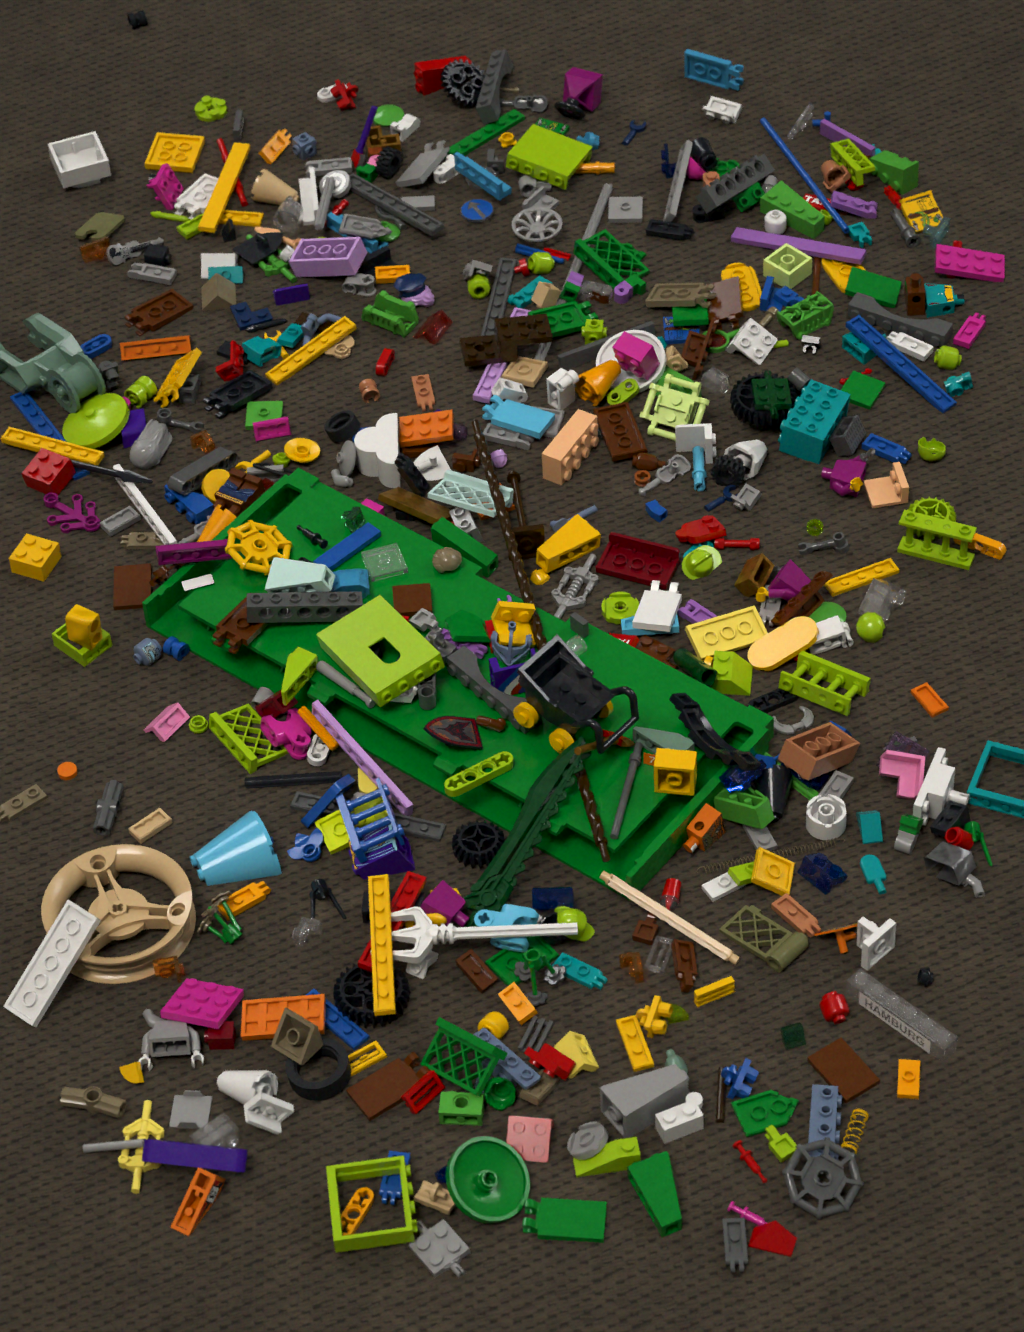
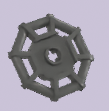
[782,1137,864,1219]

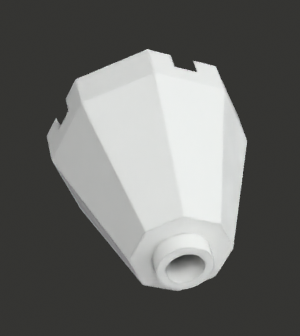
[724,439,767,480]

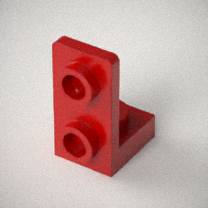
[216,340,244,381]

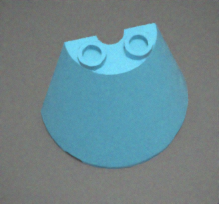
[189,811,282,886]

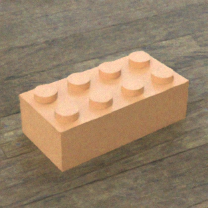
[542,409,599,485]

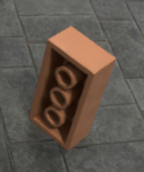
[778,722,860,780]

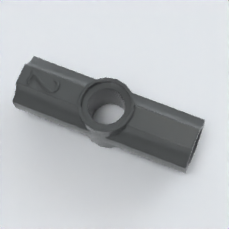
[93,780,123,835]

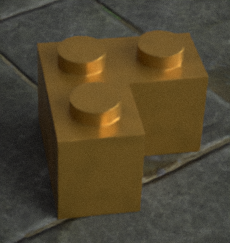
[366,125,401,159]

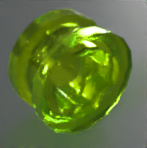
[807,519,823,536]

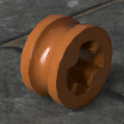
[634,470,651,487]

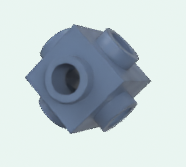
[292,132,317,161]

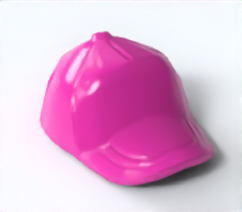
[686,156,706,180]

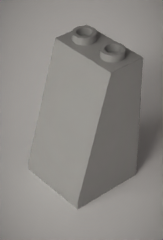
[600,1064,689,1138]

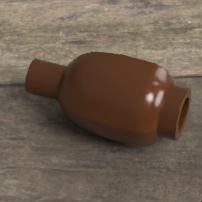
[632,453,665,471]

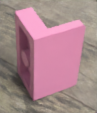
[144,703,190,742]

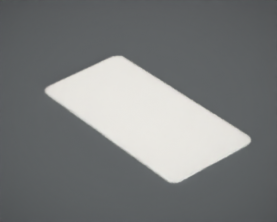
[181,574,214,591]

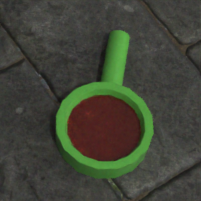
[703,329,739,353]

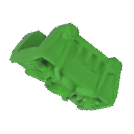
[361,290,419,337]
[777,291,834,340]

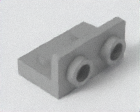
[522,186,559,221]
[463,260,492,281]
[449,507,484,542]

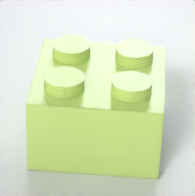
[763,243,812,289]

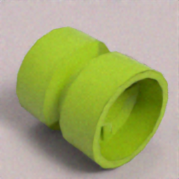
[124,376,157,408]

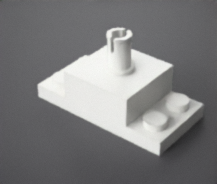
[913,747,969,827]

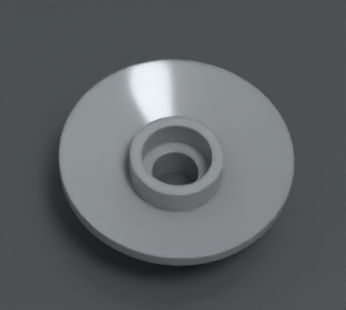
[336,440,356,476]

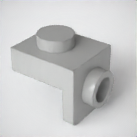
[730,483,762,511]

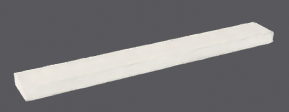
[113,464,177,545]

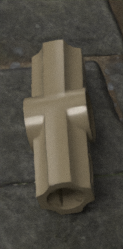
[60,1086,127,1119]

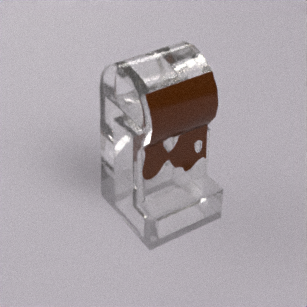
[579,280,613,304]

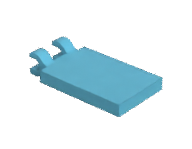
[482,395,555,439]

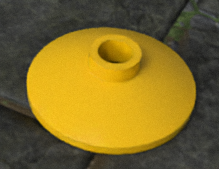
[284,438,320,463]

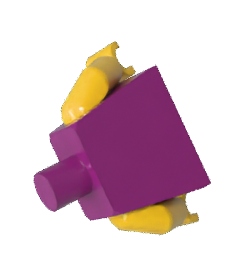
[405,880,470,928]

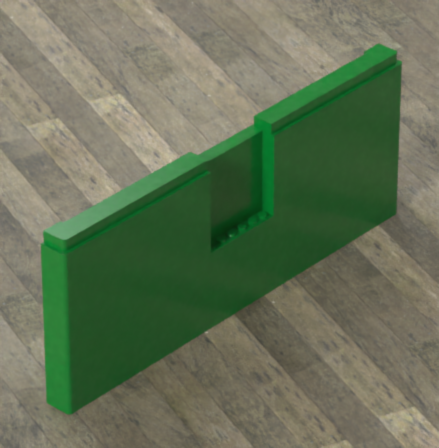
[142,468,774,901]

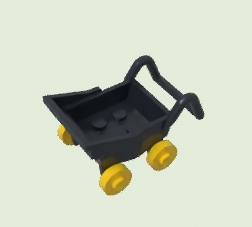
[513,634,639,754]

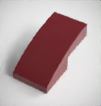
[255,690,298,718]

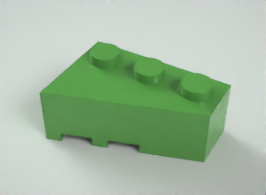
[870,150,919,195]
[714,777,775,829]

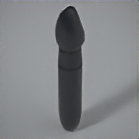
[246,318,287,333]

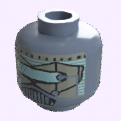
[133,638,162,666]

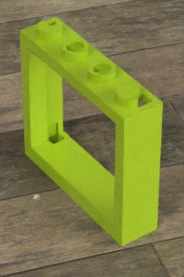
[326,1155,418,1252]

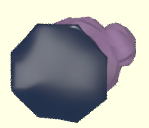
[393,273,435,307]

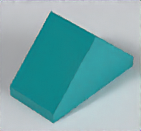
[856,810,883,844]

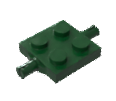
[751,370,792,419]

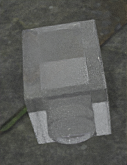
[702,367,730,397]

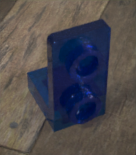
[661,144,686,178]

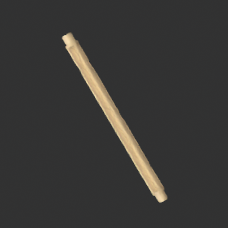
[599,870,740,965]

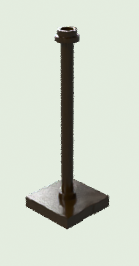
[507,471,545,561]

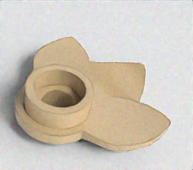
[324,335,355,359]

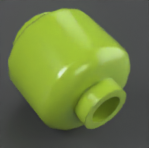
[528,252,555,274]
[467,274,490,299]
[934,346,962,370]

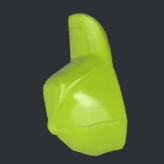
[557,908,595,942]

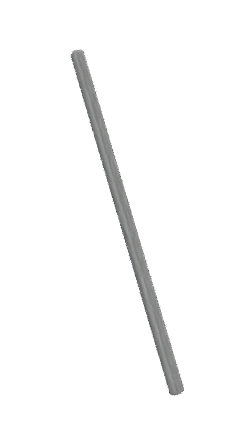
[534,183,613,361]

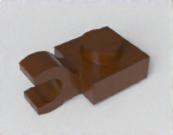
[632,912,659,945]

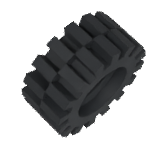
[375,146,403,179]
[710,455,746,487]

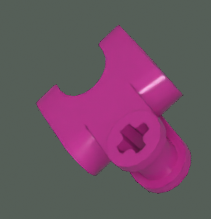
[260,708,311,760]

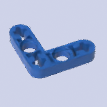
[300,774,356,828]

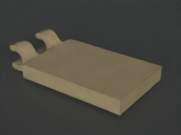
[645,283,716,308]

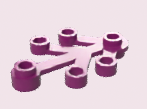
[44,493,101,533]

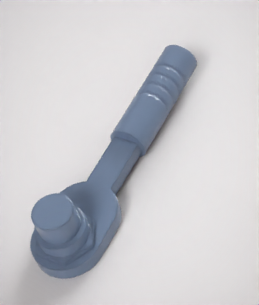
[550,505,597,533]

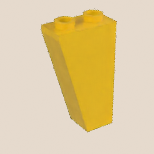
[536,514,601,573]

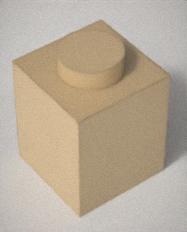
[531,281,561,309]

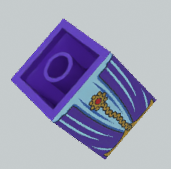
[348,823,416,880]

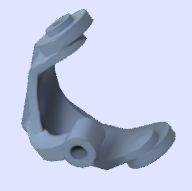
[490,621,533,666]

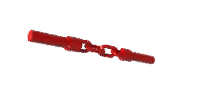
[217,138,248,207]

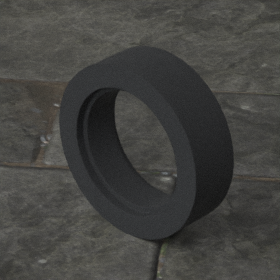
[285,1038,351,1100]

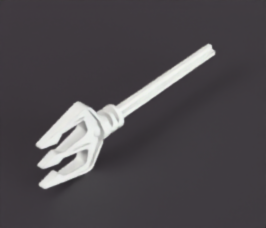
[370,906,578,964]

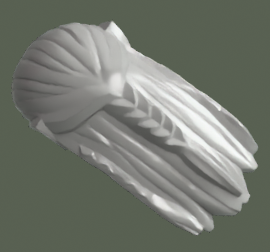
[130,419,173,470]

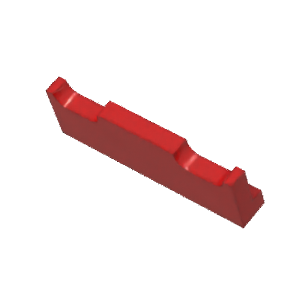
[543,247,571,261]

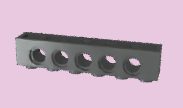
[696,154,775,214]
[247,591,363,623]

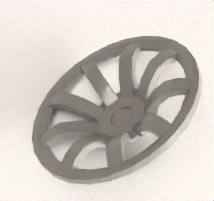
[512,207,563,242]

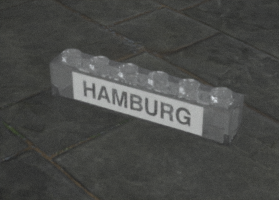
[846,968,958,1063]

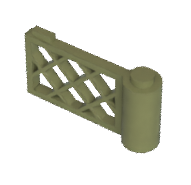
[719,905,809,973]

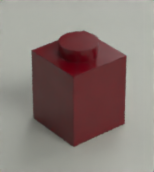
[204,1021,236,1050]

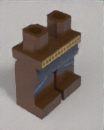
[213,468,265,517]

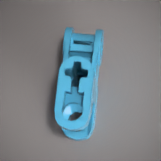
[474,904,539,952]

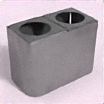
[924,841,976,885]

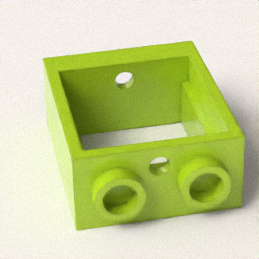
[52,623,112,667]

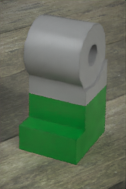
[894,814,924,855]

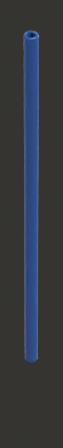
[760,118,850,233]

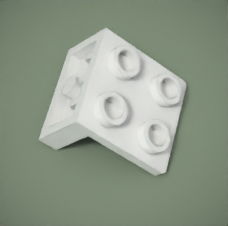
[725,318,778,365]

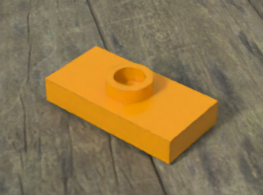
[897,1059,920,1099]

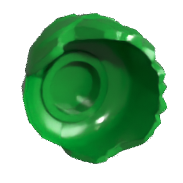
[484,1077,516,1110]

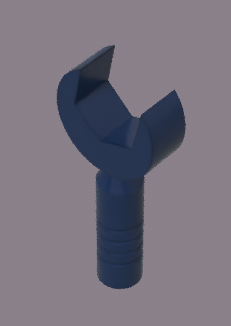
[622,119,646,146]
[704,485,738,512]

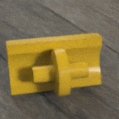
[636,995,673,1038]

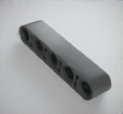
[168,447,238,495]

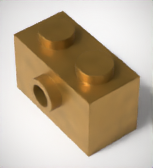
[734,553,775,597]

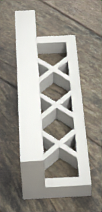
[299,167,318,225]

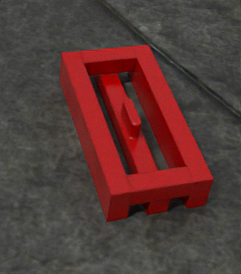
[401,1070,445,1114]

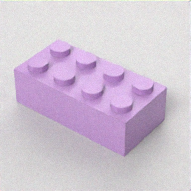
[289,237,367,277]

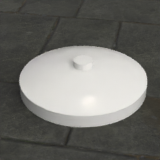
[596,330,666,393]

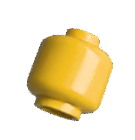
[478,1011,509,1040]

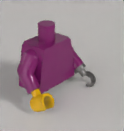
[821,448,875,497]
[756,559,811,602]

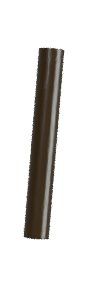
[716,1066,726,1123]

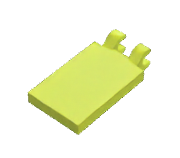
[314,796,388,854]

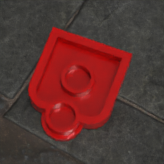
[675,515,726,544]

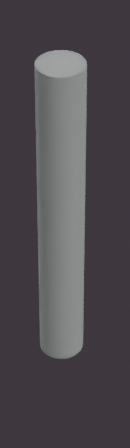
[83,1139,144,1153]

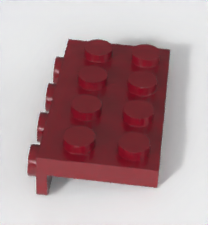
[596,532,680,590]

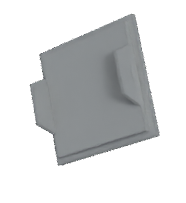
[169,1090,212,1129]

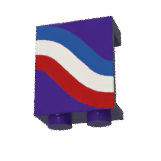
[489,648,536,695]

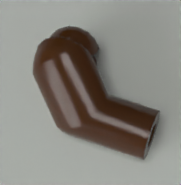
[476,715,506,732]

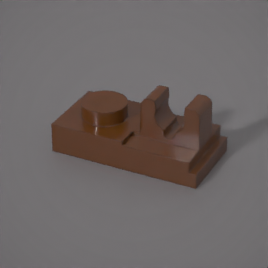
[455,949,498,994]

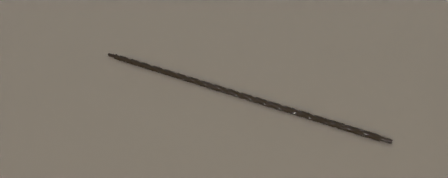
[472,420,610,862]

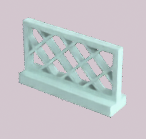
[428,470,514,518]

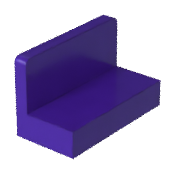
[273,284,310,306]

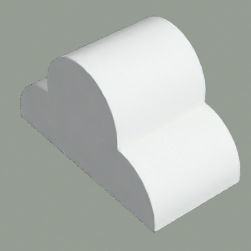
[354,413,401,488]

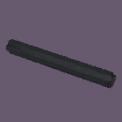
[244,771,342,789]

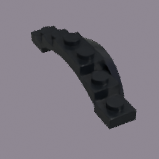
[669,693,761,771]

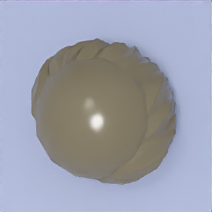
[432,547,462,573]

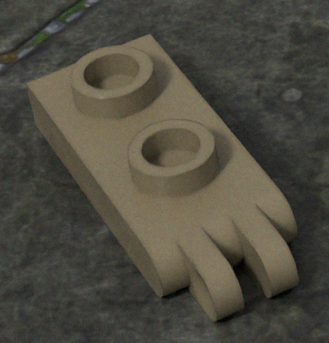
[120,532,164,549]
[0,784,48,823]

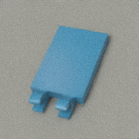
[684,49,743,90]

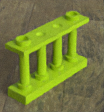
[897,510,977,570]
[778,651,871,716]

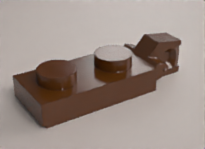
[671,939,698,993]

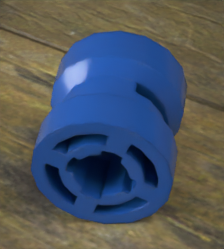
[163,636,190,661]

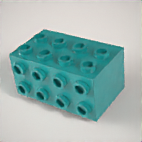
[778,380,851,464]

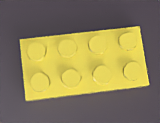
[685,605,768,661]

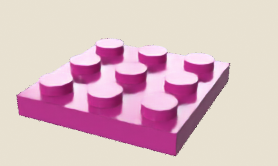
[161,978,244,1029]

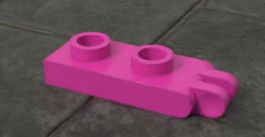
[953,313,986,349]

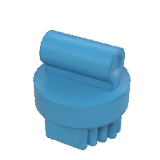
[576,132,600,150]

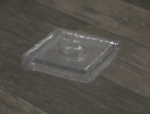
[361,543,408,582]

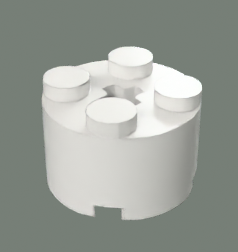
[806,794,847,841]

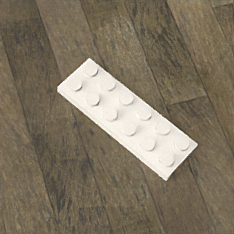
[3,900,101,1027]

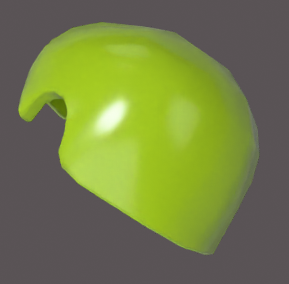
[918,437,946,461]
[856,612,886,643]

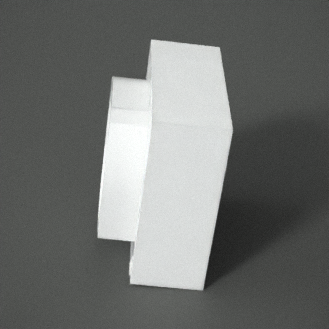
[48,131,111,188]

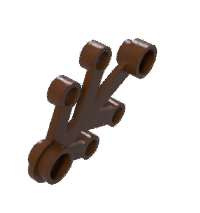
[149,563,186,587]

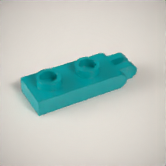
[552,952,608,990]

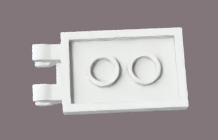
[174,174,219,219]
[632,580,682,632]

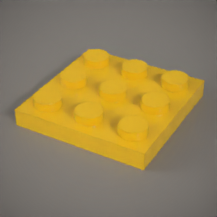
[144,132,205,173]

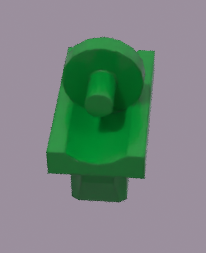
[732,182,765,212]

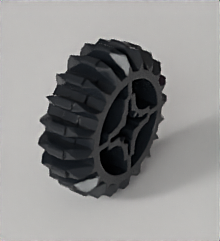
[452,820,506,869]

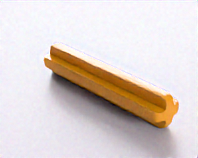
[297,706,339,751]

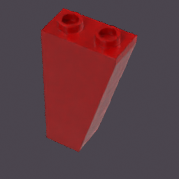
[414,56,472,96]

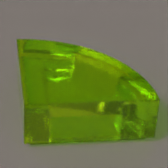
[667,1003,689,1024]

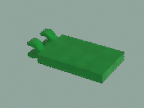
[528,301,599,337]
[523,1198,607,1243]

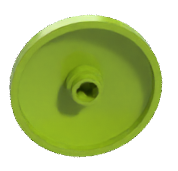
[62,393,130,449]

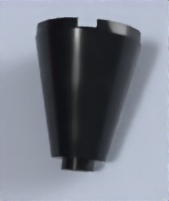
[753,765,793,823]

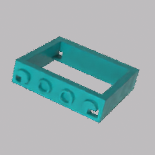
[967,740,1024,818]

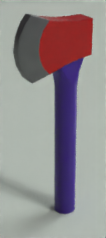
[351,106,378,168]

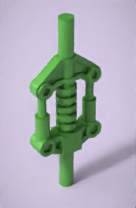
[246,234,297,283]

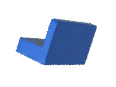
[760,276,783,312]

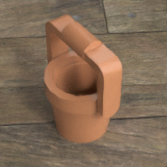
[821,160,851,193]

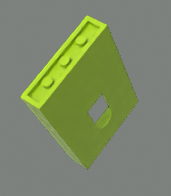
[316,595,445,707]

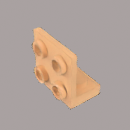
[864,462,909,508]

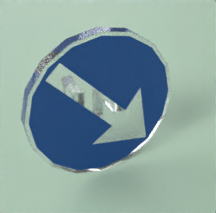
[460,199,494,222]

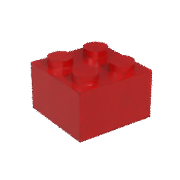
[21,448,76,495]

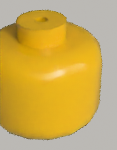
[530,569,550,585]

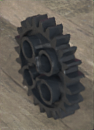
[440,59,485,108]

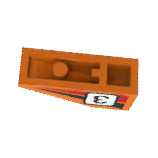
[170,1167,226,1236]

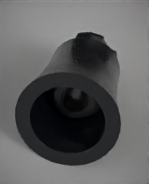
[690,137,718,170]

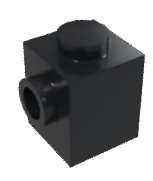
[144,244,172,267]

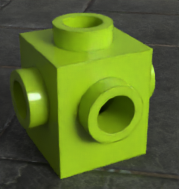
[582,319,607,345]

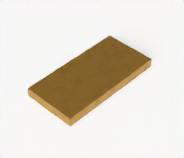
[378,487,453,524]

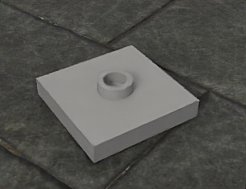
[608,197,643,223]

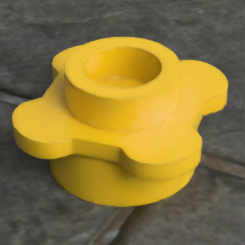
[498,132,517,148]

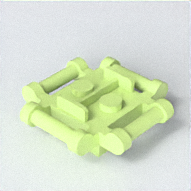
[639,373,710,443]

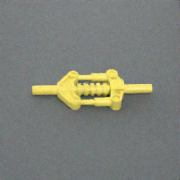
[118,1100,165,1194]

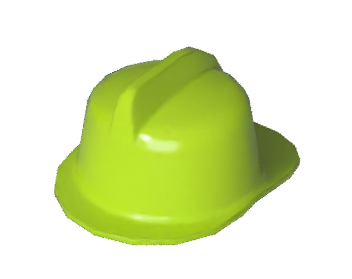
[682,545,722,580]

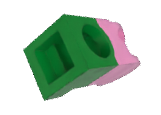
[356,155,380,183]

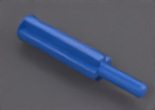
[515,243,565,264]

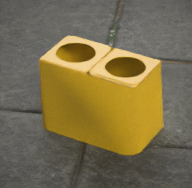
[65,604,102,650]

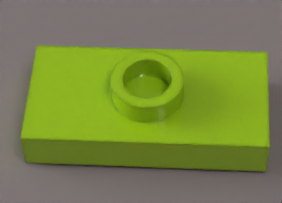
[177,213,204,239]
[727,862,754,886]

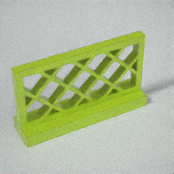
[209,704,288,774]

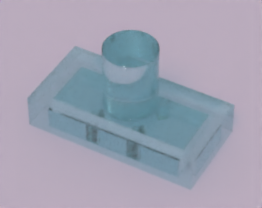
[923,216,950,250]

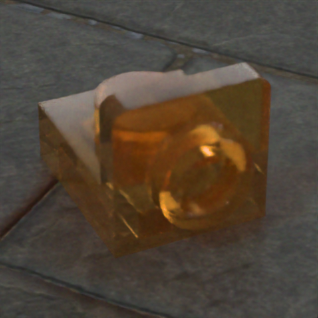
[190,430,216,453]
[619,952,644,983]
[153,956,185,983]

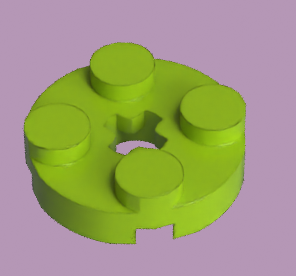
[194,96,227,122]
[601,592,639,624]

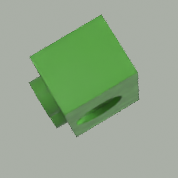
[439,1091,485,1126]

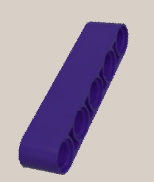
[142,1139,248,1172]

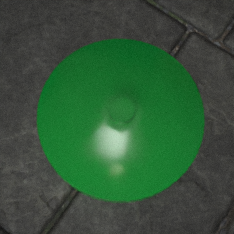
[446,1136,530,1224]

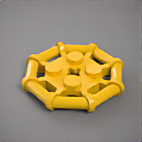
[225,520,293,576]

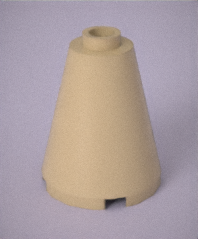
[251,169,299,207]

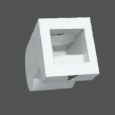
[390,114,420,142]
[433,154,460,184]
[491,377,528,403]

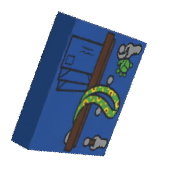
[663,316,700,344]

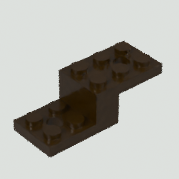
[459,314,553,367]

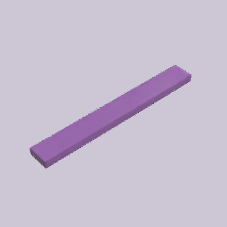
[731,227,866,264]

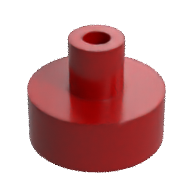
[514,258,531,276]

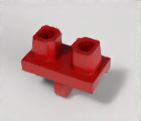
[330,79,359,111]

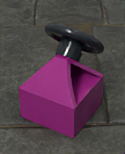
[554,67,603,120]

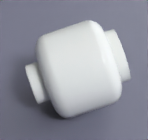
[764,210,787,234]

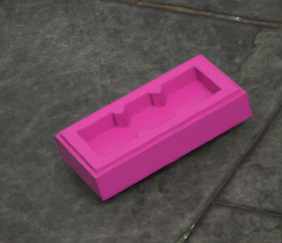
[253,416,291,441]

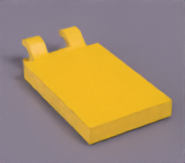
[154,348,202,408]

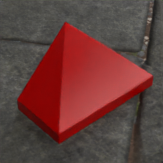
[748,1220,797,1257]

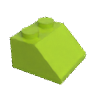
[711,651,753,696]

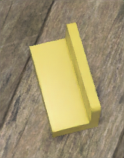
[554,1031,599,1079]

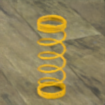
[841,1109,869,1154]

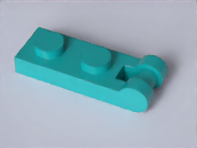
[507,275,552,309]

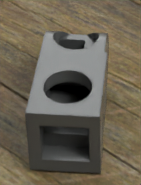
[178,374,201,404]

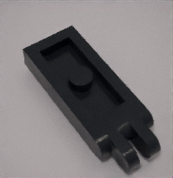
[646,219,694,240]
[394,453,430,497]

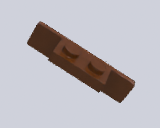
[681,317,717,380]
[771,571,833,626]

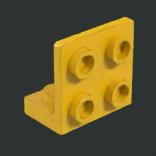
[491,601,536,647]

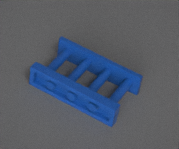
[335,778,405,863]

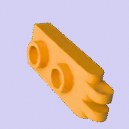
[258,128,292,164]
[217,881,271,921]

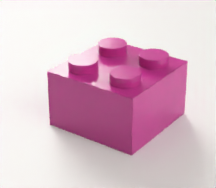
[612,331,660,380]

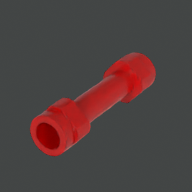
[715,537,760,550]

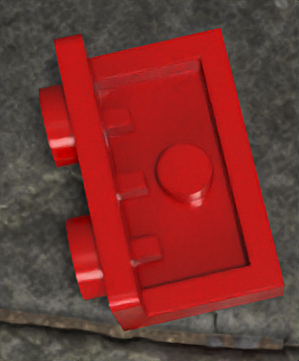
[524,1043,576,1081]

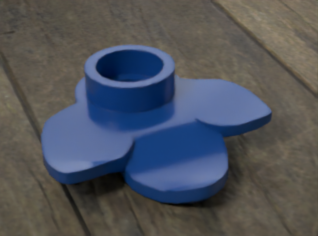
[287,828,324,862]

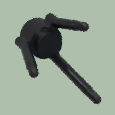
[309,879,347,923]

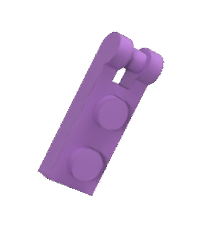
[830,191,877,219]
[677,599,717,624]

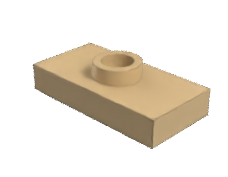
[128,808,172,844]

